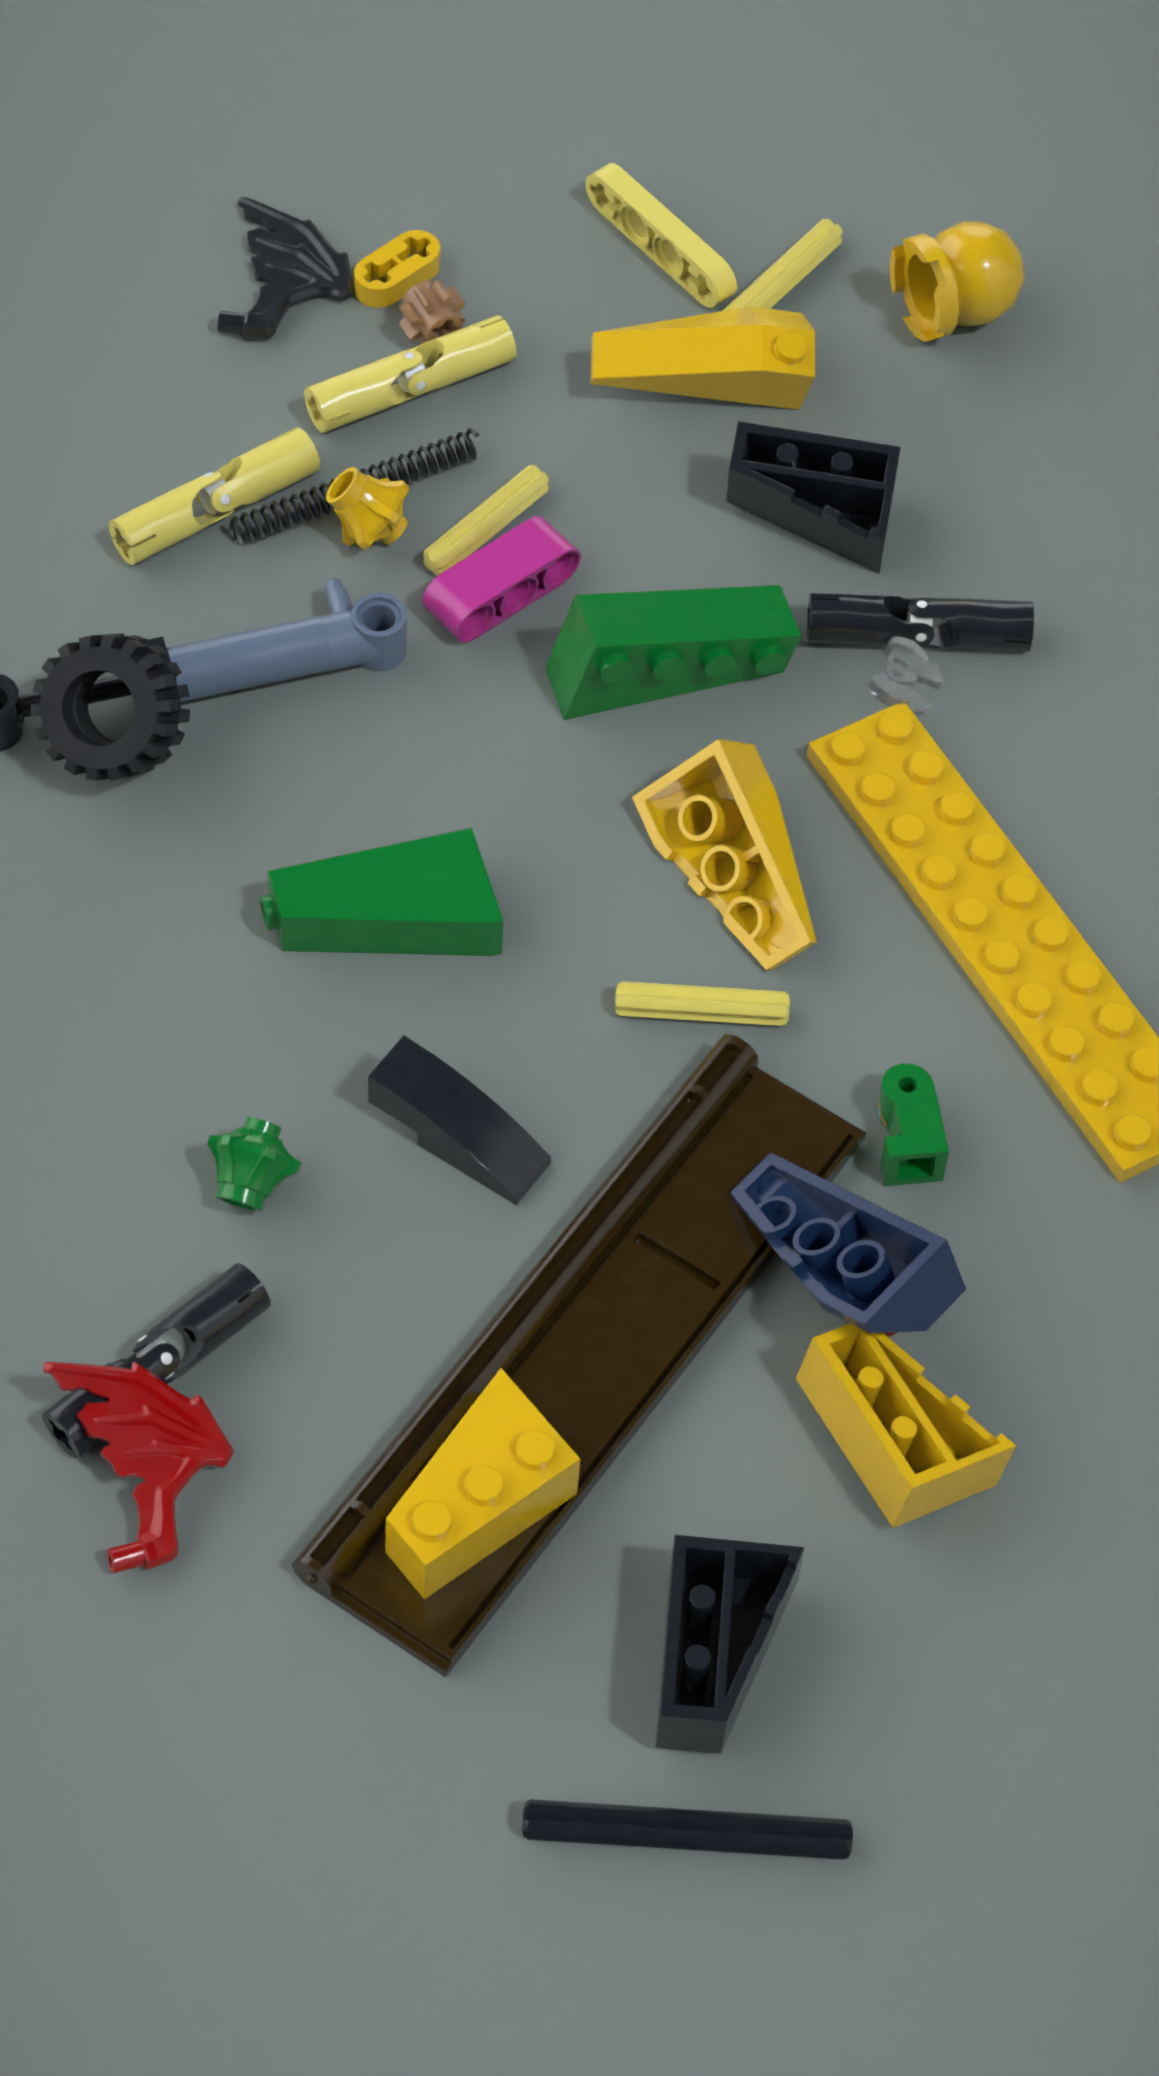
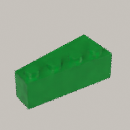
[545,585,801,720]

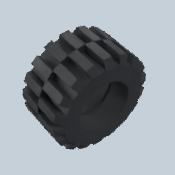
[31,633,190,781]

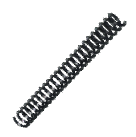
[229,428,479,545]

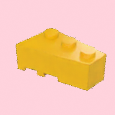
[385,1368,580,1600]

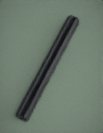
[522,1799,853,1859]

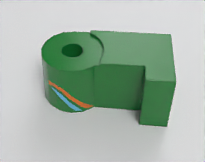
[877,1063,949,1186]

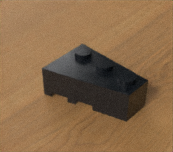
[726,421,901,574]
[655,1535,805,1754]

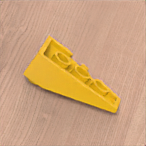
[590,306,815,410]

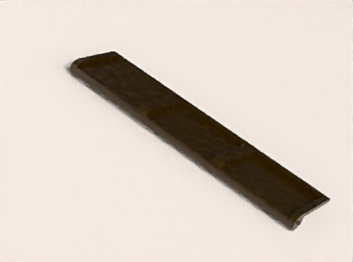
[292,1034,866,1677]

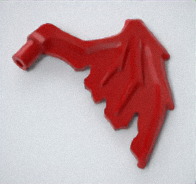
[43,1362,234,1574]

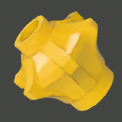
[326,467,410,550]

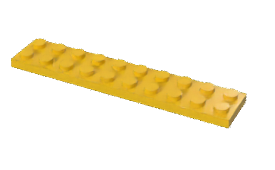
[806,701,1159,1183]

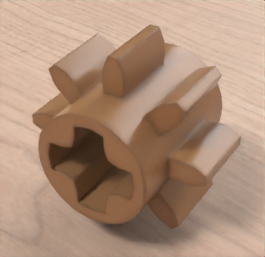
[399,280,466,343]

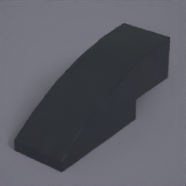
[368,1035,551,1205]

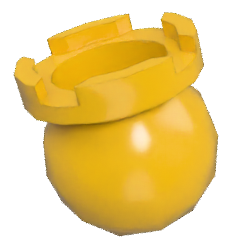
[889,221,1025,342]

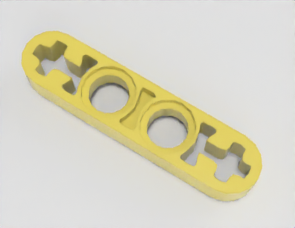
[585,163,737,308]

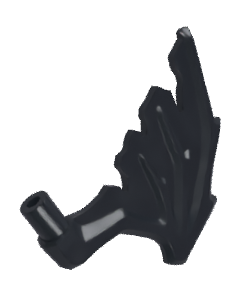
[217,197,354,341]

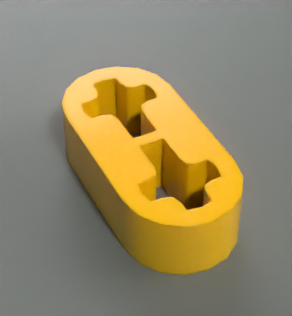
[354,230,441,308]

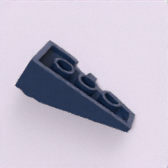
[730,1153,966,1333]

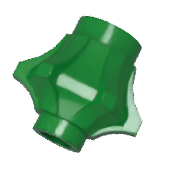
[207,1117,302,1212]

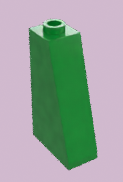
[260,828,503,956]

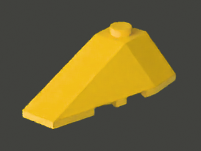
[632,739,817,971]

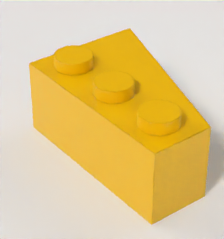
[796,1324,1016,1528]

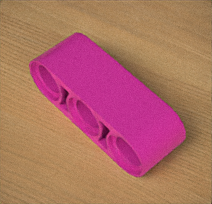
[422,516,581,643]

